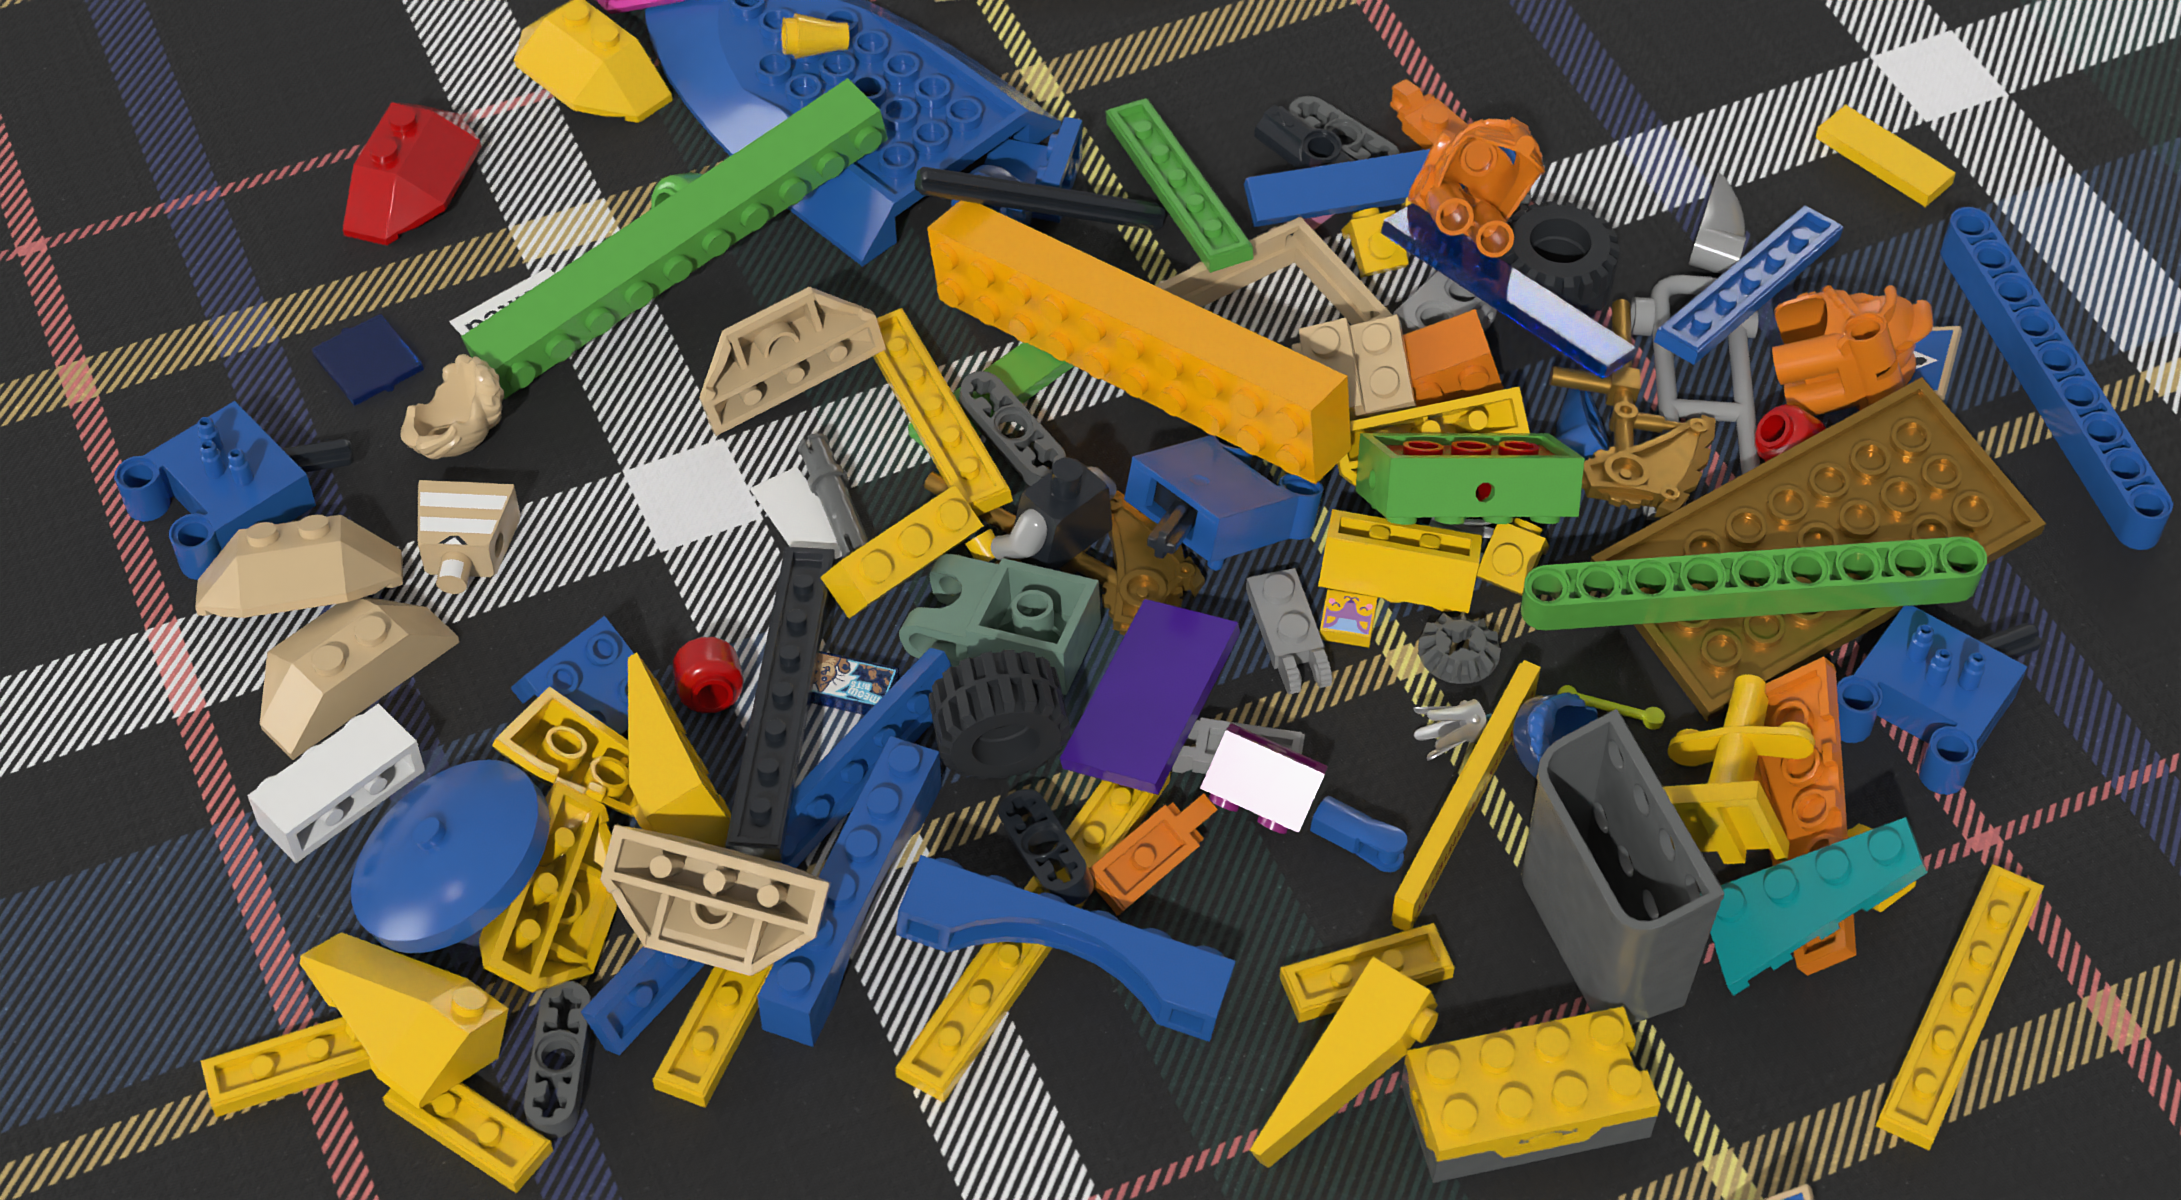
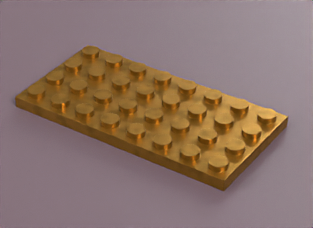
[1591,377,2046,721]

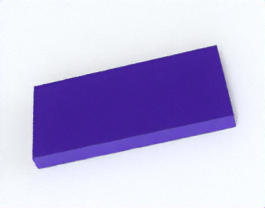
[1060,599,1240,795]

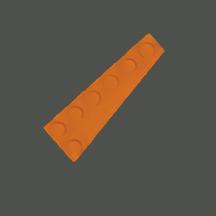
[1753,657,1856,976]

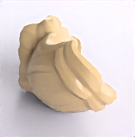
[400,354,504,459]

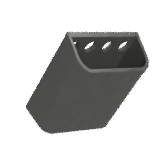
[1521,709,1725,1025]

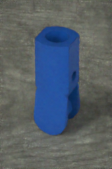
[1310,796,1408,872]

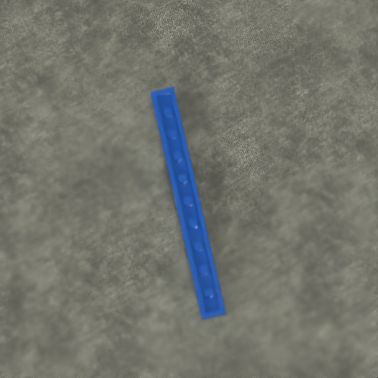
[581,648,952,1055]

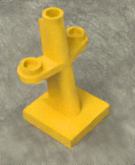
[1663,674,1815,864]

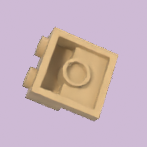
[1292,314,1417,421]

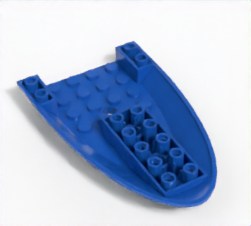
[646,0,1061,267]

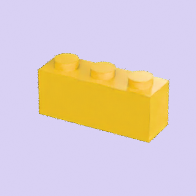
[820,485,983,619]
[1318,509,1482,613]

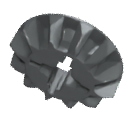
[1418,611,1501,684]

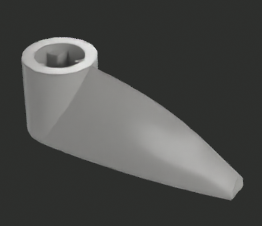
[1688,173,1746,274]

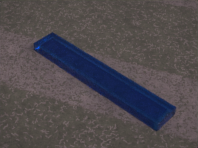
[1381,203,1636,379]

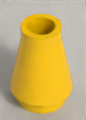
[781,13,849,59]

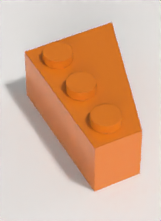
[1403,309,1504,407]

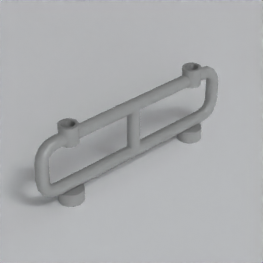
[1631,275,1761,521]

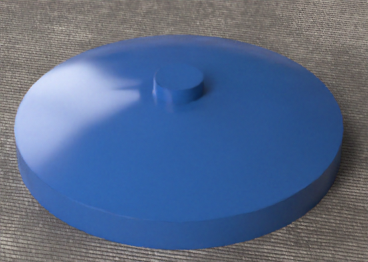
[351,760,550,953]

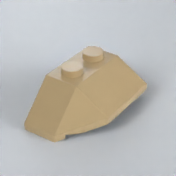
[699,287,886,436]
[195,515,403,618]
[260,597,459,760]
[600,825,831,976]

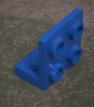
[984,117,1082,223]
[511,616,634,735]

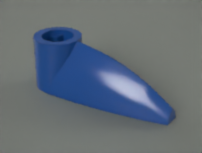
[1555,388,1610,461]

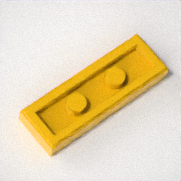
[1816,104,1956,207]
[1279,923,1454,1023]
[653,963,774,1108]
[201,1017,371,1117]
[383,1082,553,1193]

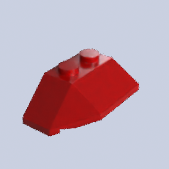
[343,102,481,245]

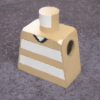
[417,480,521,594]

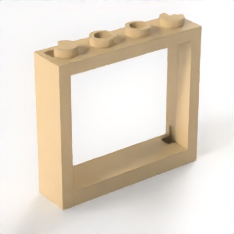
[1155,216,1392,325]

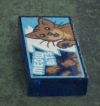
[810,651,900,715]

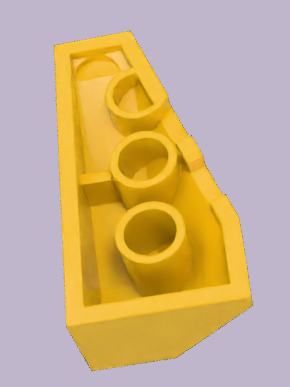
[628,652,732,848]
[492,686,638,818]
[300,932,509,1109]
[1250,957,1438,1168]

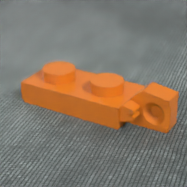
[1390,79,1467,150]
[1089,793,1218,915]

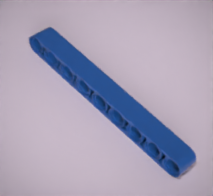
[1940,207,2173,550]

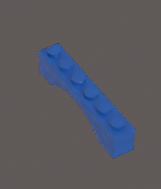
[757,736,941,1047]
[896,855,1236,1042]

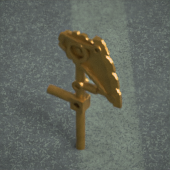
[1549,299,1715,517]
[924,471,1205,635]

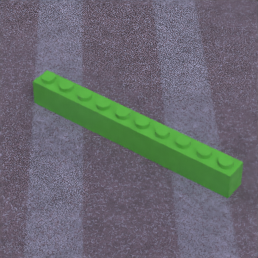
[461,78,888,399]

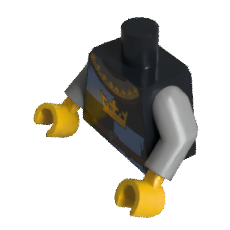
[965,458,1117,570]

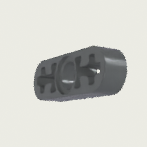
[1289,96,1400,161]
[958,371,1066,486]
[524,981,592,1139]

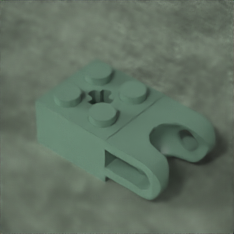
[899,554,1101,695]

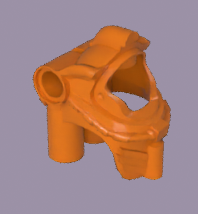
[1408,117,1545,258]
[1772,285,1933,416]

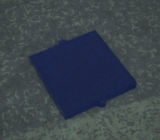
[312,314,424,406]

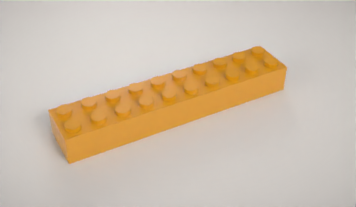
[927,201,1351,484]

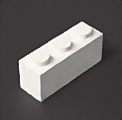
[247,704,425,863]

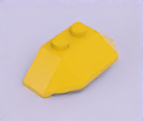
[514,0,672,123]
[1337,387,1530,487]
[479,781,617,993]

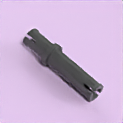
[798,433,869,559]

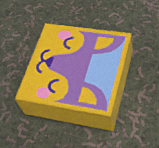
[1319,589,1378,648]

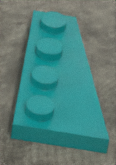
[1700,817,1928,996]

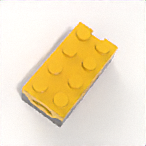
[1401,1007,1661,1183]

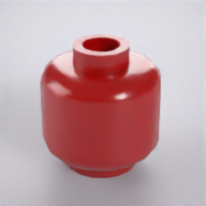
[1754,404,1826,462]
[672,637,744,713]

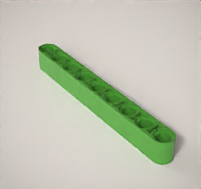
[1520,537,1987,630]

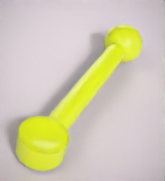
[1557,685,1665,730]

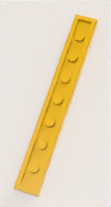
[896,773,1170,1103]

